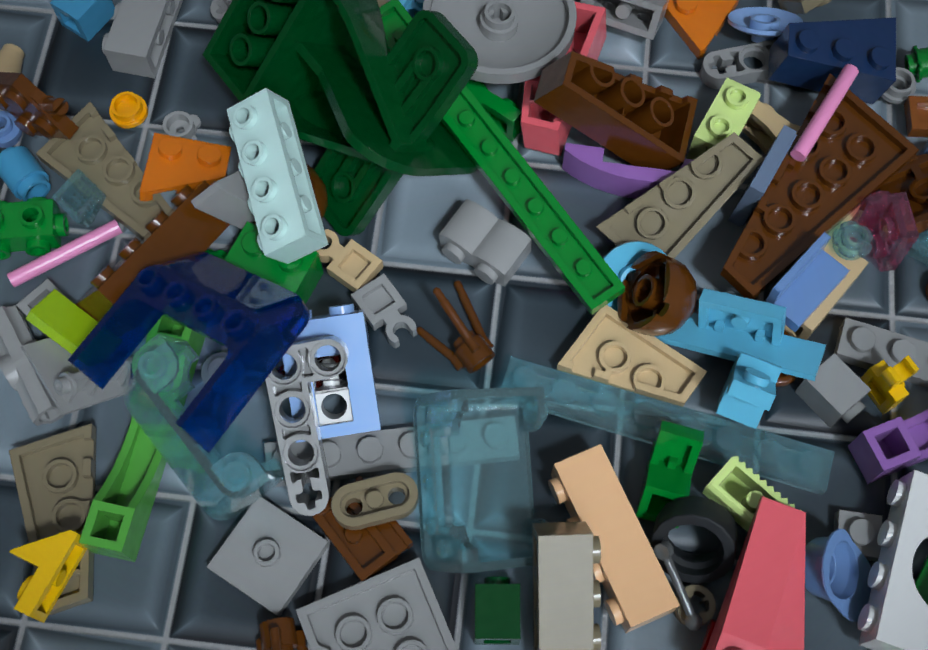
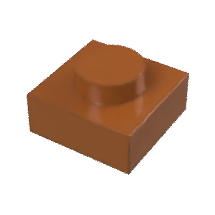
[904,96,928,137]

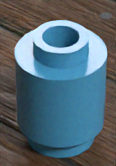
[0,146,51,201]

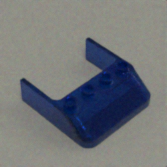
[68,252,310,453]

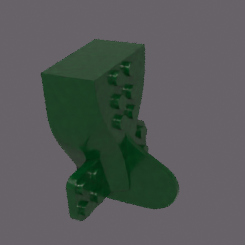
[202,0,478,236]

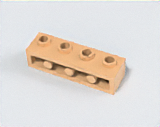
[548,444,680,634]

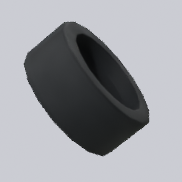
[651,496,739,584]

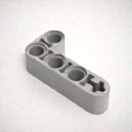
[264,335,349,516]

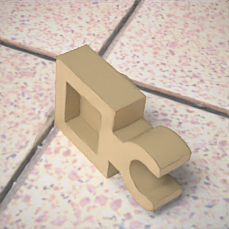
[316,229,383,292]

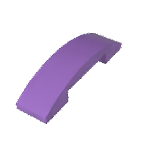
[562,143,693,199]

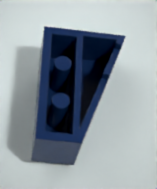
[768,17,896,104]

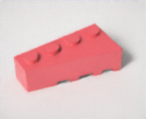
[521,2,607,156]

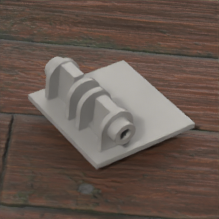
[21,338,136,416]

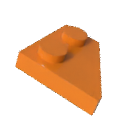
[664,0,739,59]
[139,133,232,202]

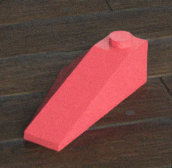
[706,496,806,650]

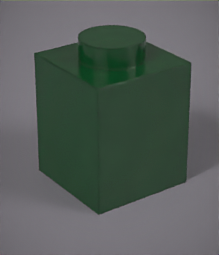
[475,576,521,645]

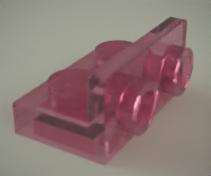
[846,191,919,272]

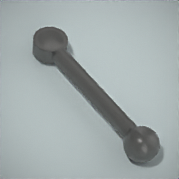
[654,541,703,631]

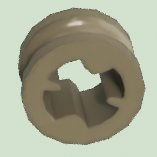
[674,584,716,626]

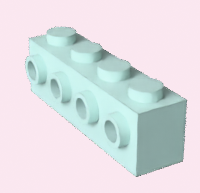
[227,88,328,264]

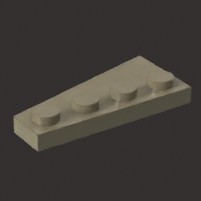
[36,102,172,239]
[596,132,764,259]
[9,423,96,615]

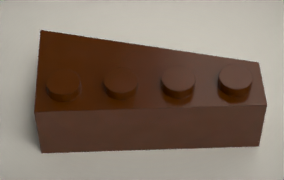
[534,51,698,170]
[75,180,230,336]

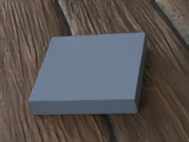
[728,125,797,227]

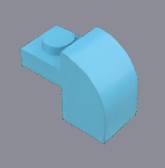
[716,351,782,429]

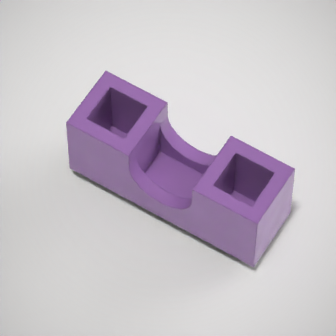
[848,409,928,484]

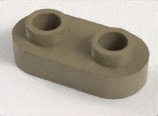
[331,472,419,530]

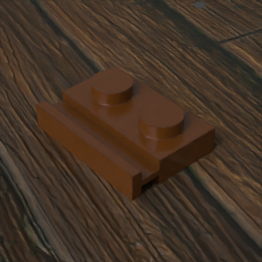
[312,475,413,582]

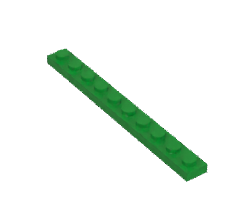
[380,0,625,315]

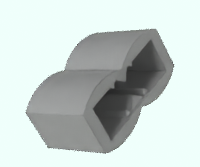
[439,199,532,287]

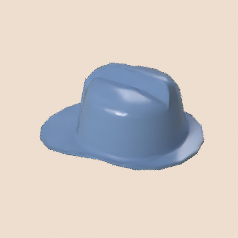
[805,528,872,622]

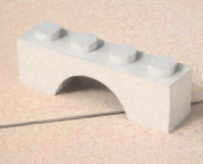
[857,470,928,650]

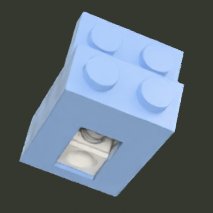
[277,303,381,443]

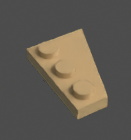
[557,305,707,408]

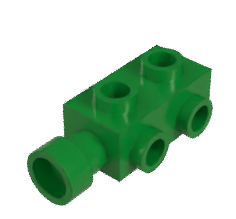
[0,197,69,260]

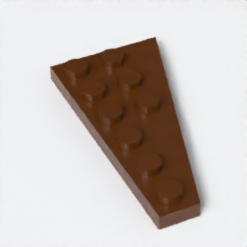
[720,74,919,299]

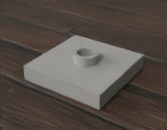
[207,495,330,617]

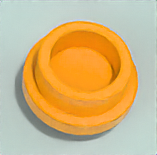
[109,91,148,129]

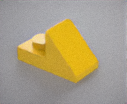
[10,530,87,623]

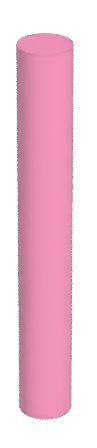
[790,64,859,162]
[7,219,123,288]

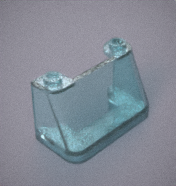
[123,333,285,521]
[413,387,548,574]

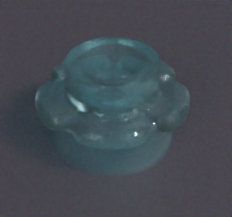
[832,221,873,260]

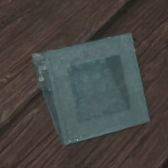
[52,169,106,228]

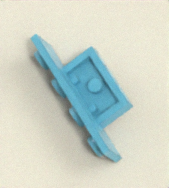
[654,288,826,381]

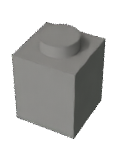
[795,353,871,428]

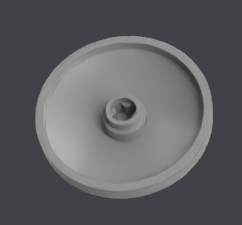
[423,0,577,84]

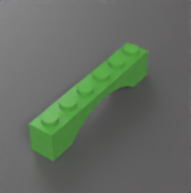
[79,300,209,562]

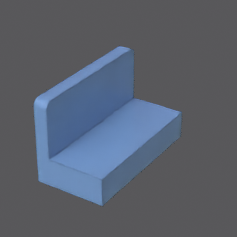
[765,232,850,332]

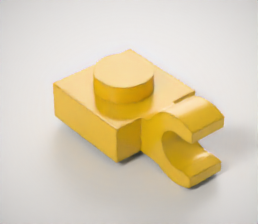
[860,355,919,414]

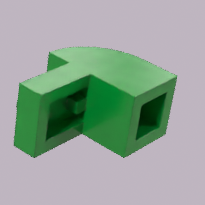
[636,420,705,528]

